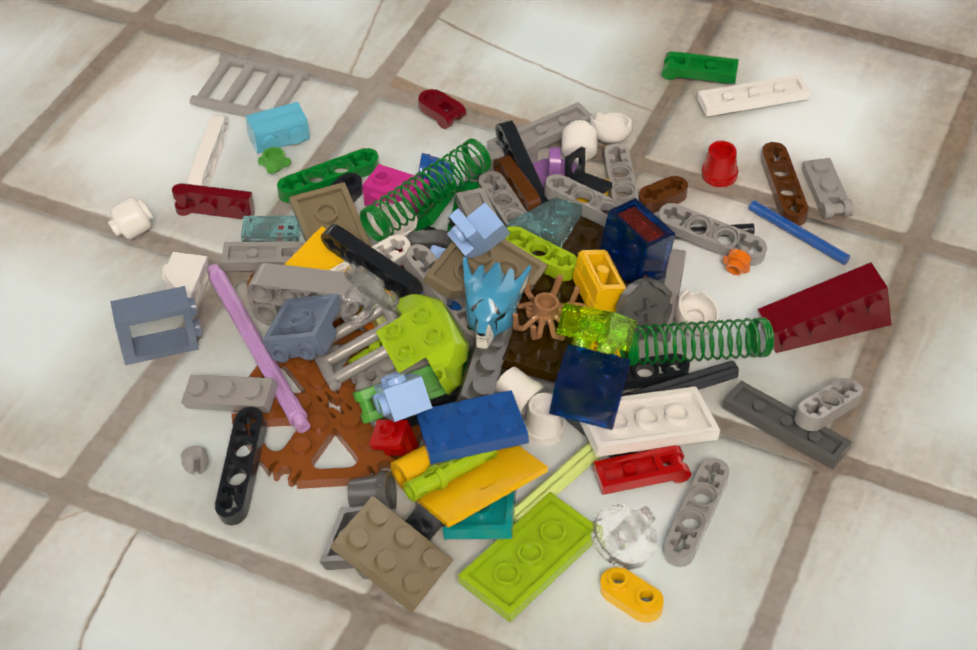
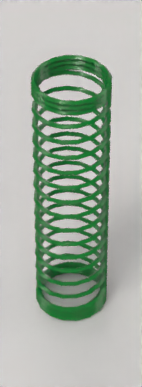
[360,138,491,242]
[615,317,774,367]

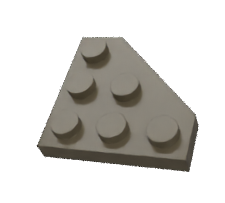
[423,239,548,298]

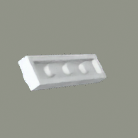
[698,74,810,117]

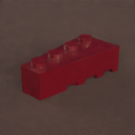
[757,262,892,353]

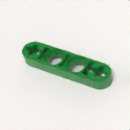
[277,148,379,203]

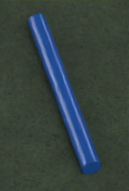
[749,200,850,265]

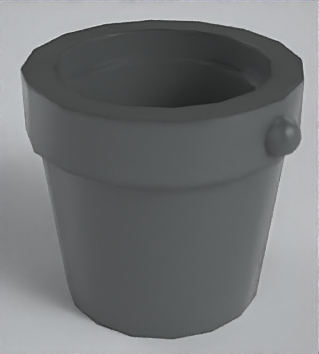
[347,471,397,513]

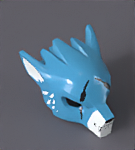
[463,257,532,349]

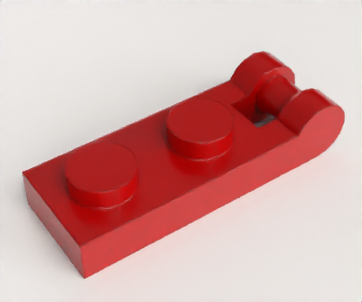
[593,445,691,495]

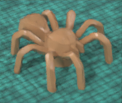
[512,275,588,341]

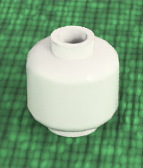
[561,120,598,163]
[108,197,154,240]

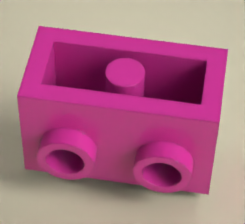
[363,164,430,213]

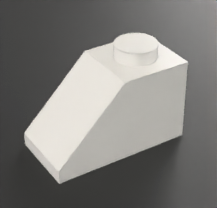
[162,252,209,319]

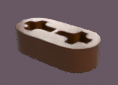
[639,176,688,213]

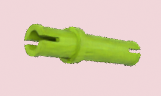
[403,450,498,502]

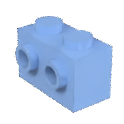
[372,372,432,422]

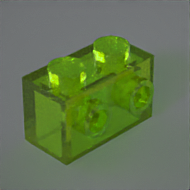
[556,303,637,355]

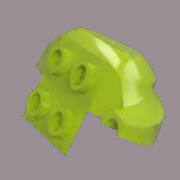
[375,294,469,395]

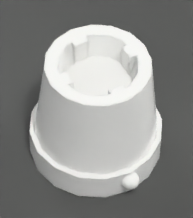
[495,367,547,418]
[524,393,565,446]

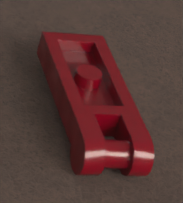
[172,183,255,220]

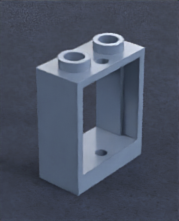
[110,286,202,365]

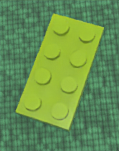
[458,492,602,623]

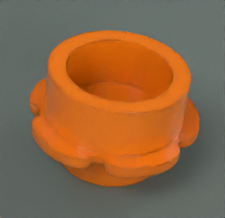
[723,249,751,276]

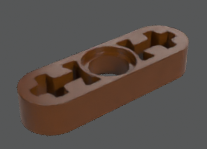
[493,155,542,216]

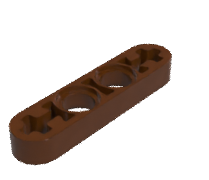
[761,142,809,226]

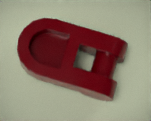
[418,89,467,129]

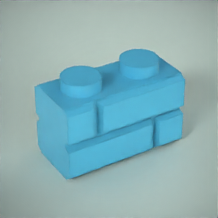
[245,102,310,154]

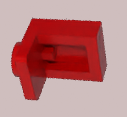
[369,420,419,456]

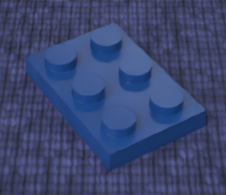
[416,390,529,465]

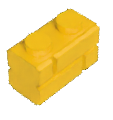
[572,250,626,318]

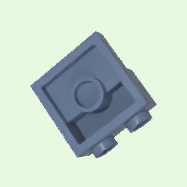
[262,294,343,363]

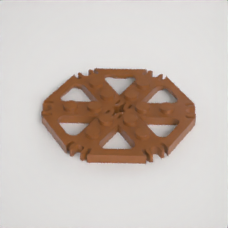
[231,330,422,489]

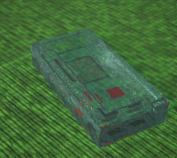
[241,216,301,242]

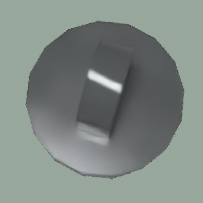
[615,277,673,340]

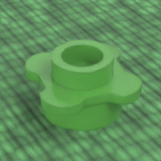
[258,147,291,174]

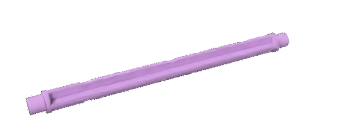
[207,264,310,433]

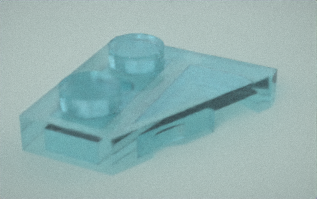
[507,197,582,247]

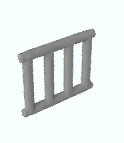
[190,53,310,117]
[314,282,399,391]

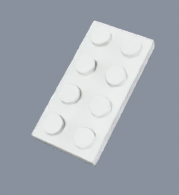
[575,386,720,457]

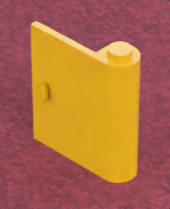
[390,445,548,528]

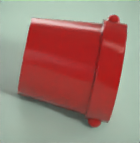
[701,141,739,187]

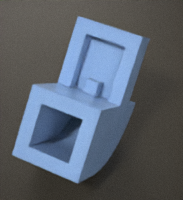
[447,202,510,258]

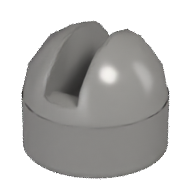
[181,446,208,474]

